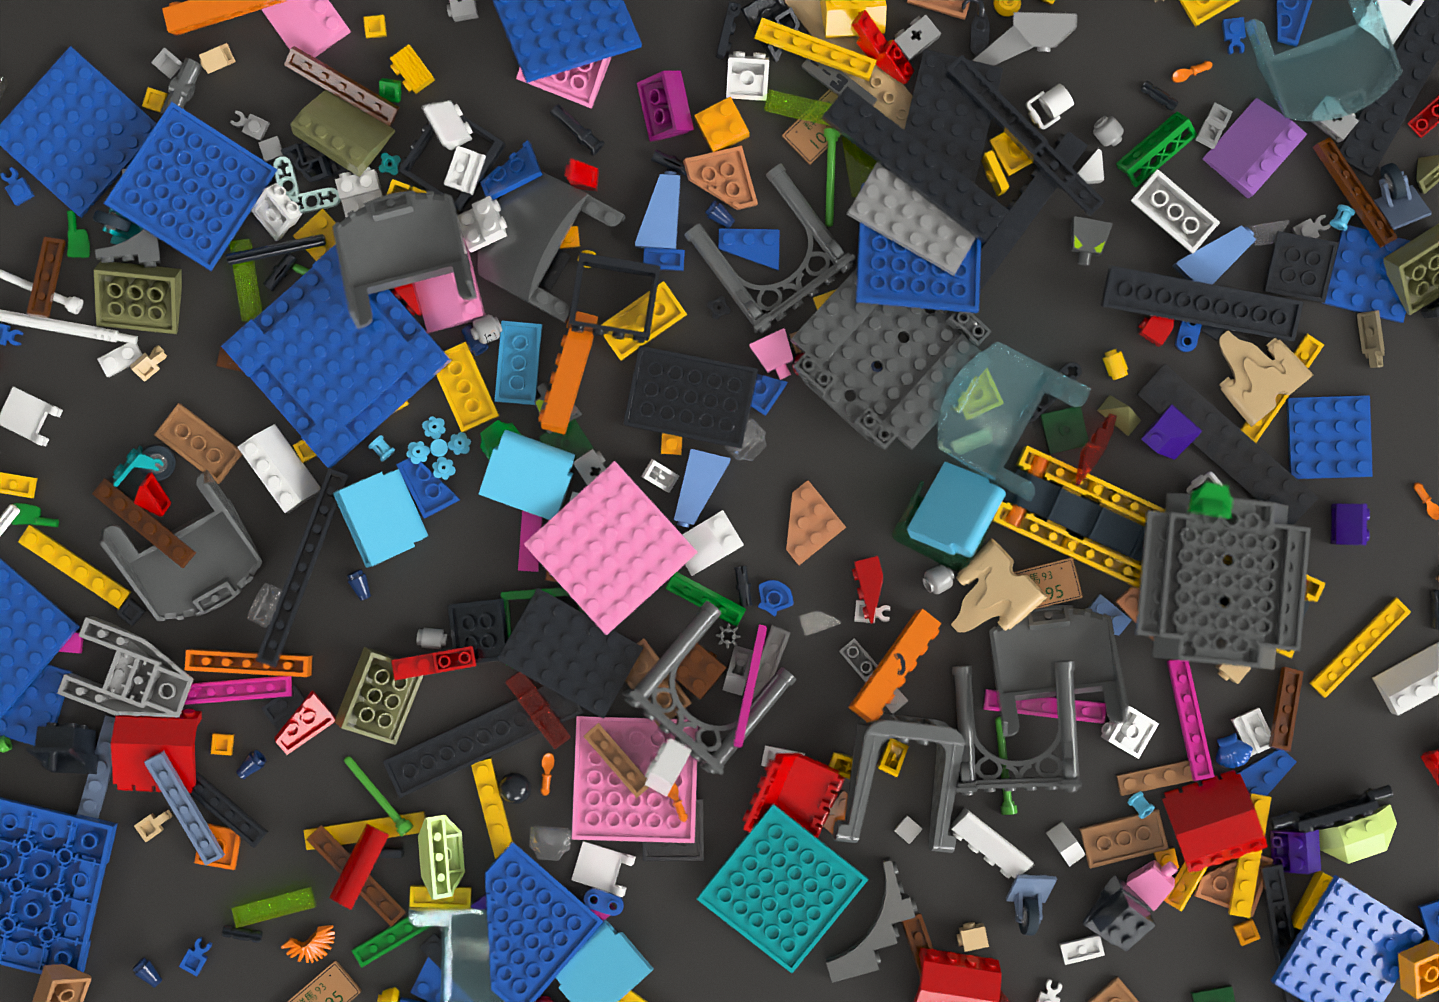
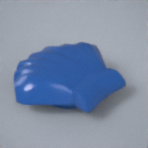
[758,580,794,616]
[1216,733,1253,768]

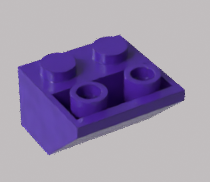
[1331,504,1370,545]
[1270,829,1321,874]

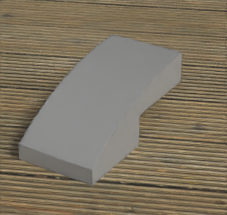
[1195,103,1233,149]

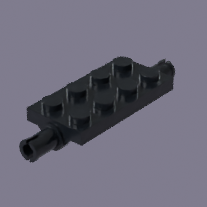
[1270,784,1393,832]

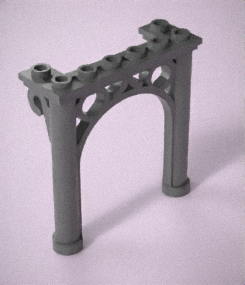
[684,163,855,334]
[622,601,796,775]
[952,661,1082,795]

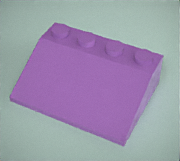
[1203,98,1307,199]

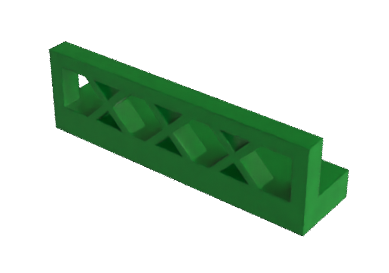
[1116,111,1197,187]

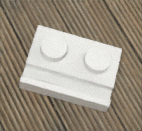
[444,146,486,195]
[1231,707,1271,757]

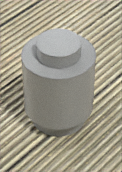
[417,628,447,650]

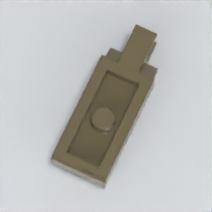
[1357,310,1385,368]

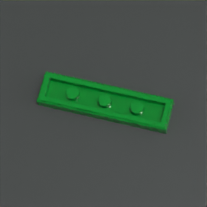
[665,572,746,627]
[351,908,432,968]

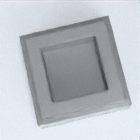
[258,136,285,163]
[894,815,922,844]

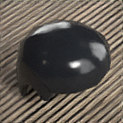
[499,772,531,804]

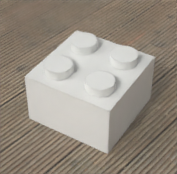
[645,738,692,797]

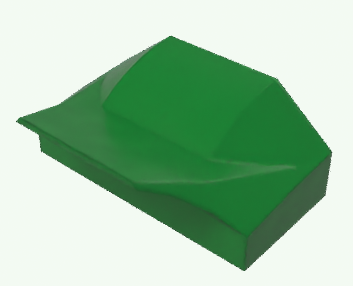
[480,420,521,460]
[1188,482,1233,519]

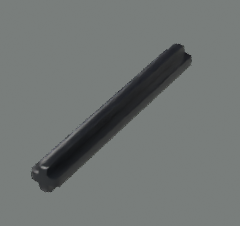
[226,234,326,265]

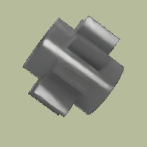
[716,623,741,649]

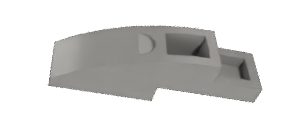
[839,638,908,714]

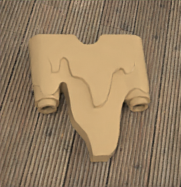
[1219,330,1314,427]
[951,539,1047,632]

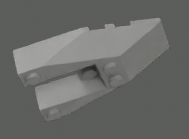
[57,616,194,717]

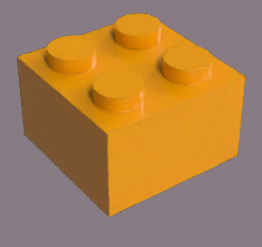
[694,96,749,152]
[1398,940,1439,999]

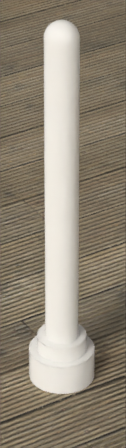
[0,269,83,314]

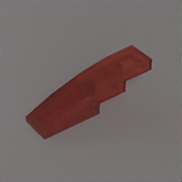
[1074,413,1117,486]
[505,671,571,749]

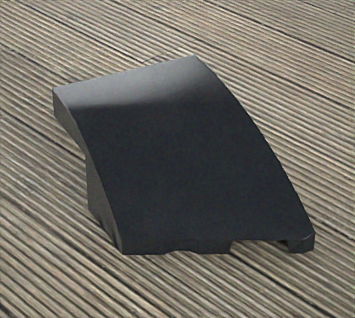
[741,0,800,62]
[281,142,350,182]

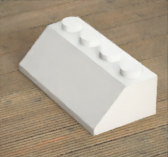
[1131,170,1220,254]
[238,424,321,513]
[1372,642,1439,715]
[950,807,1034,879]

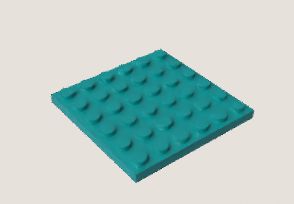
[697,803,868,973]

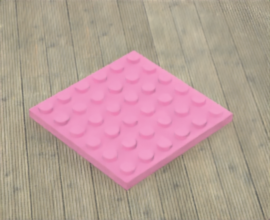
[524,461,697,635]
[572,716,698,843]

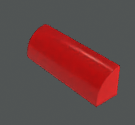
[329,823,389,909]

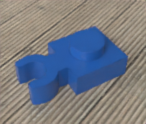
[1222,17,1246,55]
[0,167,35,206]
[0,324,23,346]
[179,937,212,976]

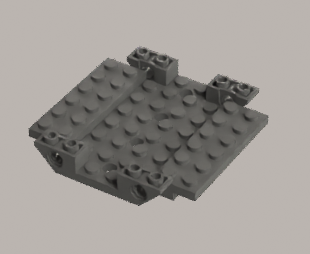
[790,268,992,450]
[1135,493,1311,670]

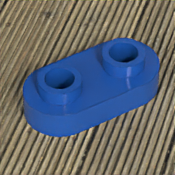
[1175,321,1202,352]
[584,888,624,916]

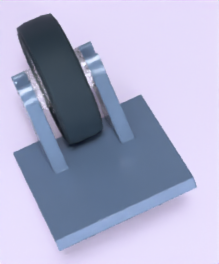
[1374,163,1431,230]
[1006,874,1057,936]

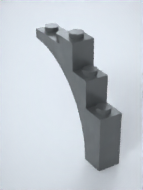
[95,229,163,268]
[826,857,918,983]

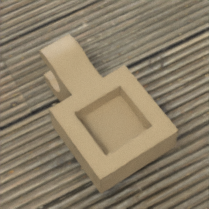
[130,345,167,382]
[134,810,173,842]

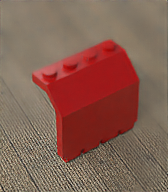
[111,709,202,793]
[743,753,845,838]
[1162,770,1268,873]
[914,948,1002,1002]

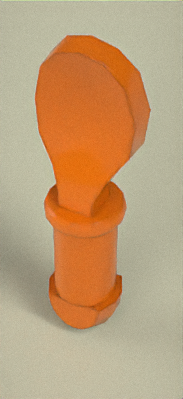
[1172,61,1213,83]
[1413,482,1439,520]
[541,753,555,796]
[667,783,688,822]

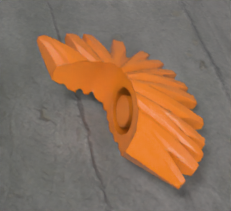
[281,925,335,963]

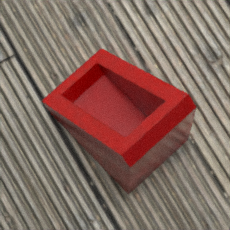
[134,472,171,517]

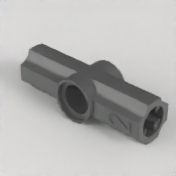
[161,57,202,114]

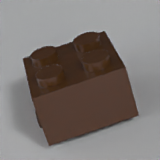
[675,642,728,699]

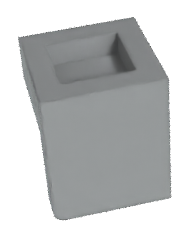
[152,47,183,80]

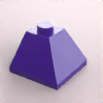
[1142,404,1202,460]

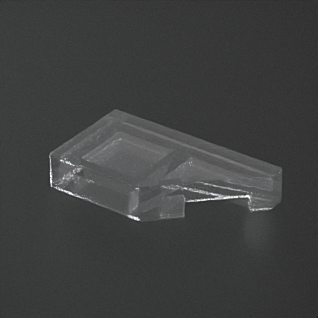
[1250,220,1289,247]
[799,610,841,636]

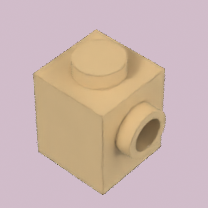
[199,43,236,74]
[1215,664,1251,684]
[956,922,989,951]

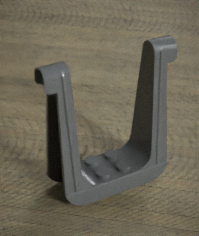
[833,713,965,853]

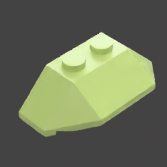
[1315,804,1397,864]
[418,815,465,900]

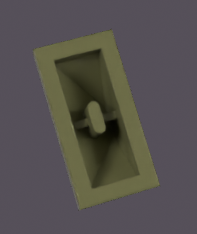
[1416,155,1439,194]
[1097,395,1141,436]

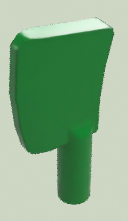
[67,211,90,258]
[12,503,59,527]

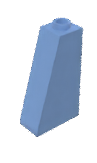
[635,171,681,249]
[1172,225,1256,284]
[674,449,730,528]

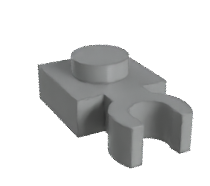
[230,111,270,141]
[1291,215,1331,238]

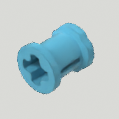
[1330,204,1355,231]
[368,435,395,462]
[1127,791,1155,819]

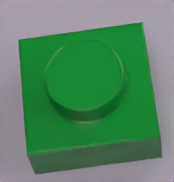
[379,78,401,103]

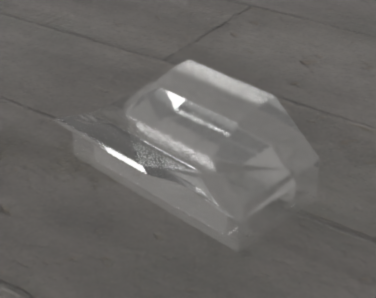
[724,418,767,461]
[247,583,282,628]
[529,826,572,861]

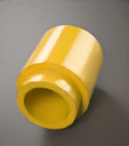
[1102,349,1128,380]

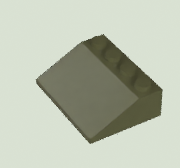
[291,90,395,178]
[1383,224,1439,315]
[94,261,182,334]
[334,647,423,745]

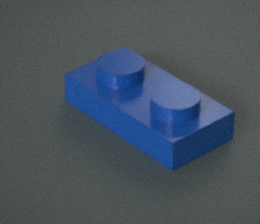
[643,248,685,271]

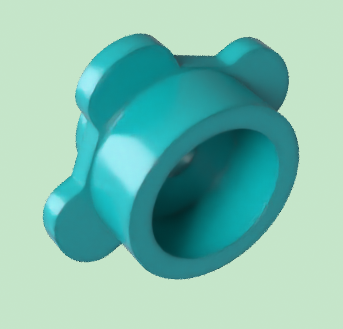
[379,153,401,175]

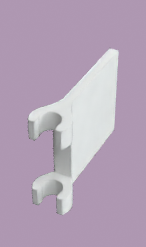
[1357,0,1424,48]
[0,387,63,446]
[572,841,636,897]

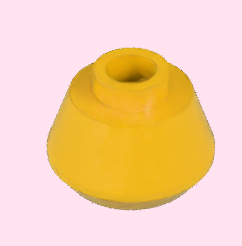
[993,0,1021,17]
[377,987,400,1002]

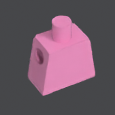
[749,328,793,380]
[1126,860,1178,911]

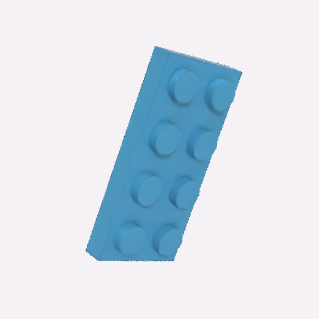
[495,321,542,405]

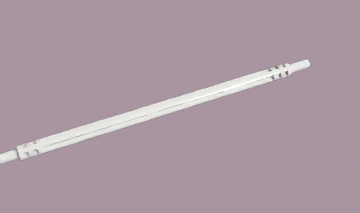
[0,310,138,344]

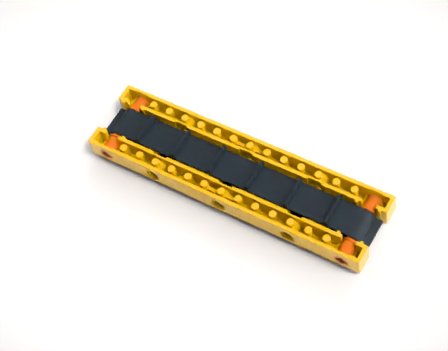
[992,446,1326,658]

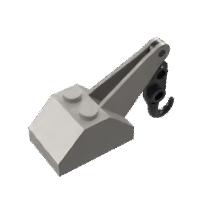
[961,0,1077,66]

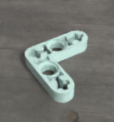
[274,157,341,214]

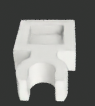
[854,600,890,623]
[1037,979,1062,1002]

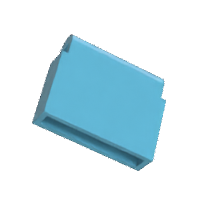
[479,430,575,520]
[907,462,1006,557]
[333,469,429,568]
[555,919,654,1002]

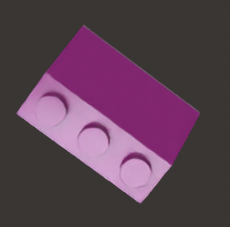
[637,70,694,142]

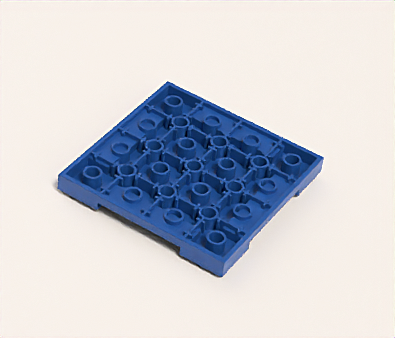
[221,244,452,468]
[0,797,118,974]

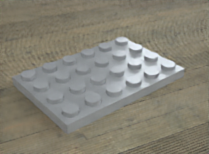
[847,162,976,276]

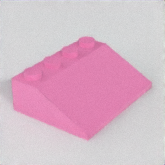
[261,0,351,58]
[516,57,611,108]
[414,239,485,333]

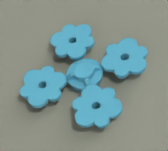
[407,416,471,480]

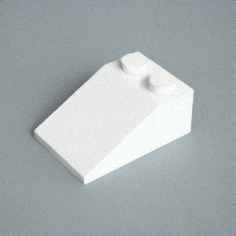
[423,101,473,151]
[682,510,744,576]

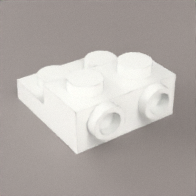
[726,51,769,101]
[335,167,383,218]
[251,183,302,241]
[457,196,507,253]
[1101,706,1159,759]

